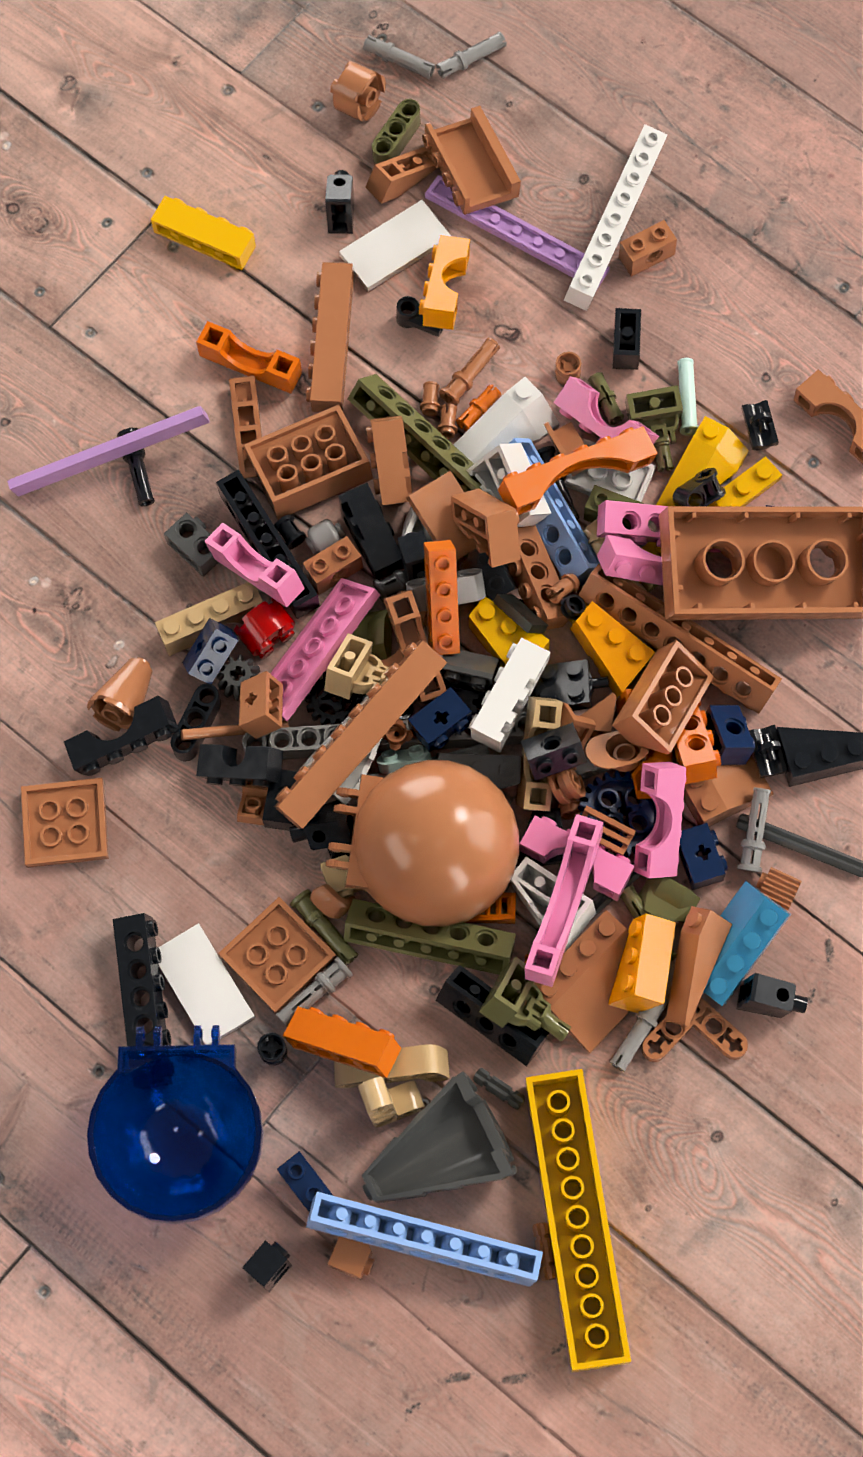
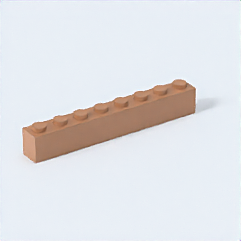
[274,640,447,829]

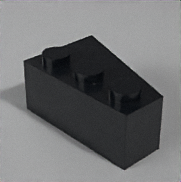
[776,727,863,787]

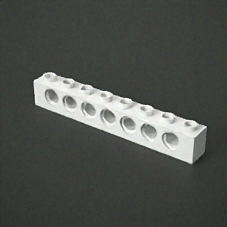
[564,125,667,311]

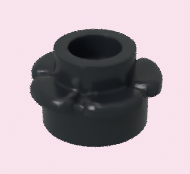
[560,595,586,620]

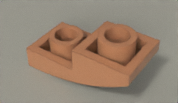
[237,782,268,826]

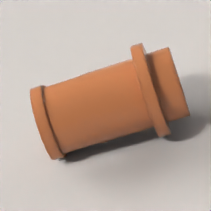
[420,381,440,416]
[437,404,458,439]
[546,573,580,604]

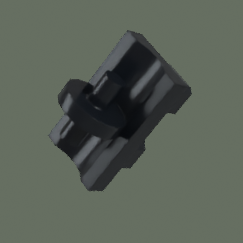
[741,400,779,451]
[749,725,788,778]

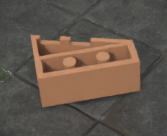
[366,415,412,505]
[451,489,521,568]

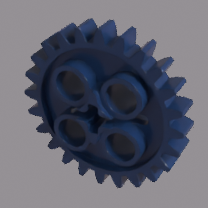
[577,770,656,858]

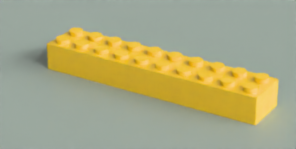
[525,1069,631,1373]

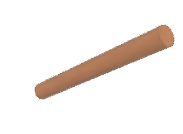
[181,720,288,740]

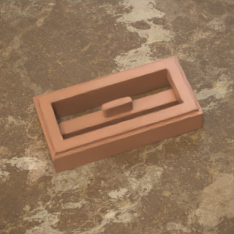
[581,805,636,855]

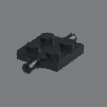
[530,659,610,711]

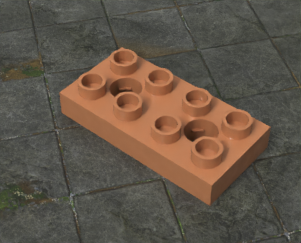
[659,506,863,620]

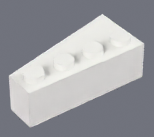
[469,637,551,753]

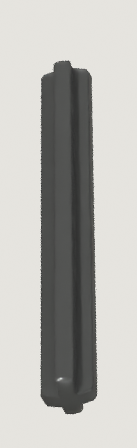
[736,813,863,877]

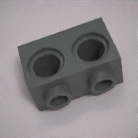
[164,512,219,577]

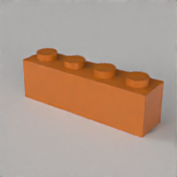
[283,1006,402,1078]

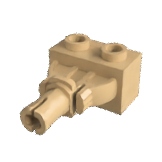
[324,633,389,700]

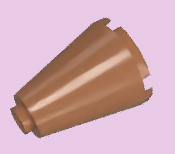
[87,657,152,732]

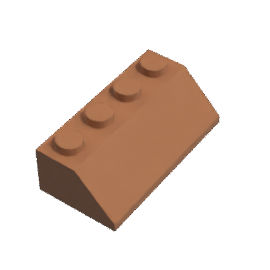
[612,640,714,754]

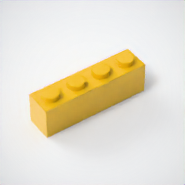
[151,196,256,270]

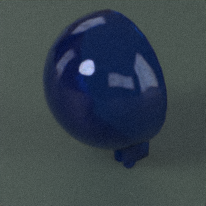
[87,1025,264,1224]

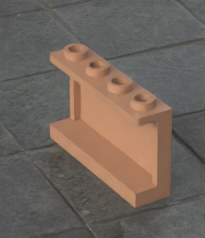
[422,106,521,215]

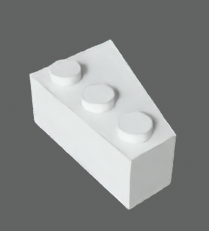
[467,443,551,527]

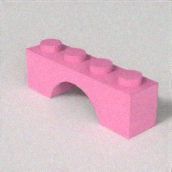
[554,376,659,445]
[205,523,305,607]
[597,535,710,586]
[634,762,686,878]
[519,815,634,902]

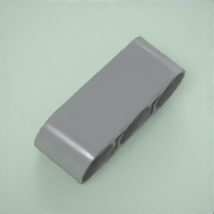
[406,568,486,612]

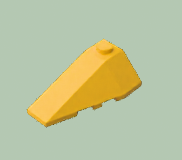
[656,416,749,506]

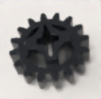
[305,671,359,725]

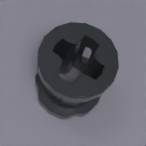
[274,514,306,550]

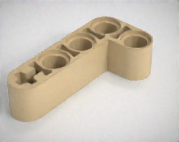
[334,1044,450,1088]
[358,1077,425,1128]

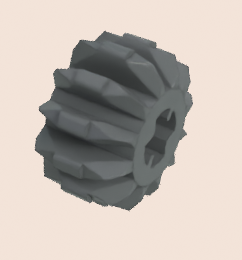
[216,654,260,701]

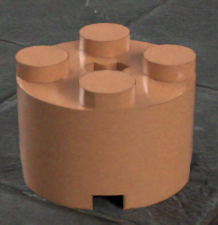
[330,61,386,121]

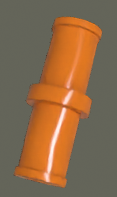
[456,384,501,431]

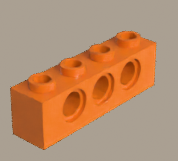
[424,540,460,655]
[673,701,721,784]

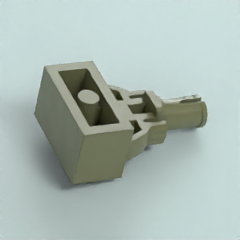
[625,385,683,472]
[479,957,571,1042]

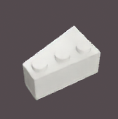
[511,857,596,952]

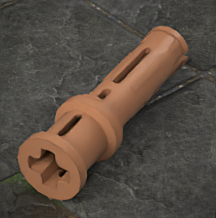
[439,337,500,406]

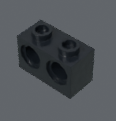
[242,1240,292,1292]

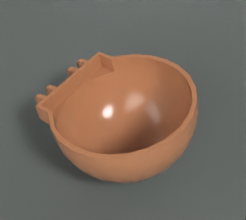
[326,760,519,927]

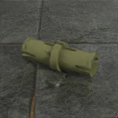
[588,372,624,425]

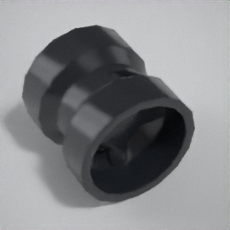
[257,1033,288,1066]

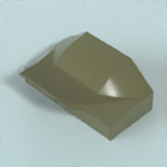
[352,610,392,660]
[639,877,701,923]

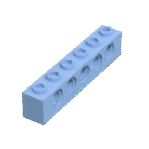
[508,438,600,586]

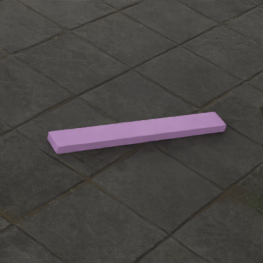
[425,175,610,289]
[7,406,210,497]

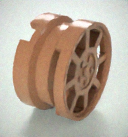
[547,767,586,805]

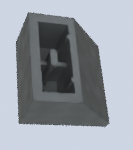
[440,650,499,698]

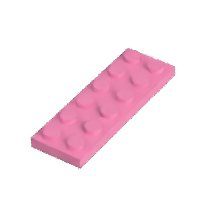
[270,578,380,721]

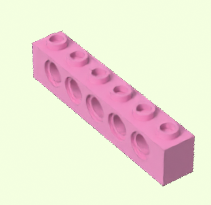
[597,500,721,553]

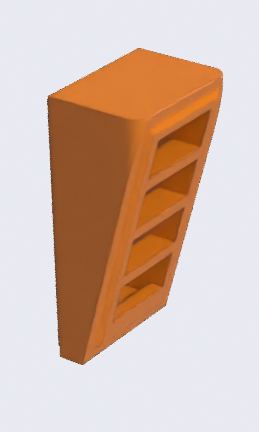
[464,892,516,924]

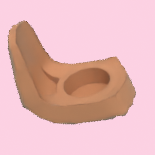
[310,884,355,919]

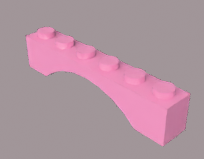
[525,814,603,987]

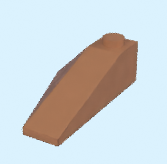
[666,906,732,1027]

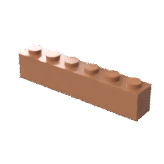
[306,262,354,412]

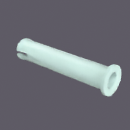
[677,358,699,436]

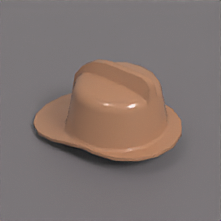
[585,731,650,772]

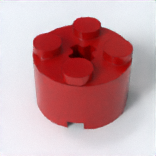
[233,598,295,659]

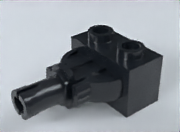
[457,549,517,601]

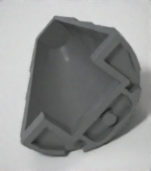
[362,1071,517,1203]

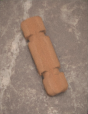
[532,1222,556,1281]

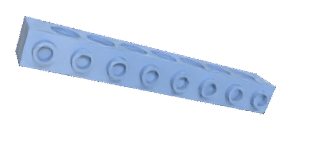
[306,1192,543,1287]

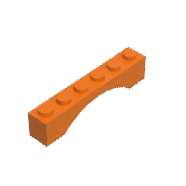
[498,426,658,515]

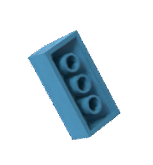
[703,881,792,1006]

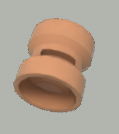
[555,351,581,385]

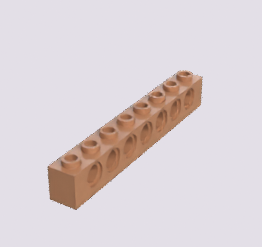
[578,563,782,714]

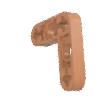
[642,997,748,1062]

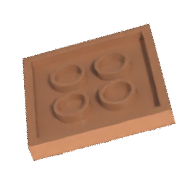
[21,778,109,868]
[218,897,337,1014]

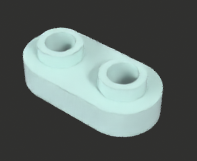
[377,745,432,774]

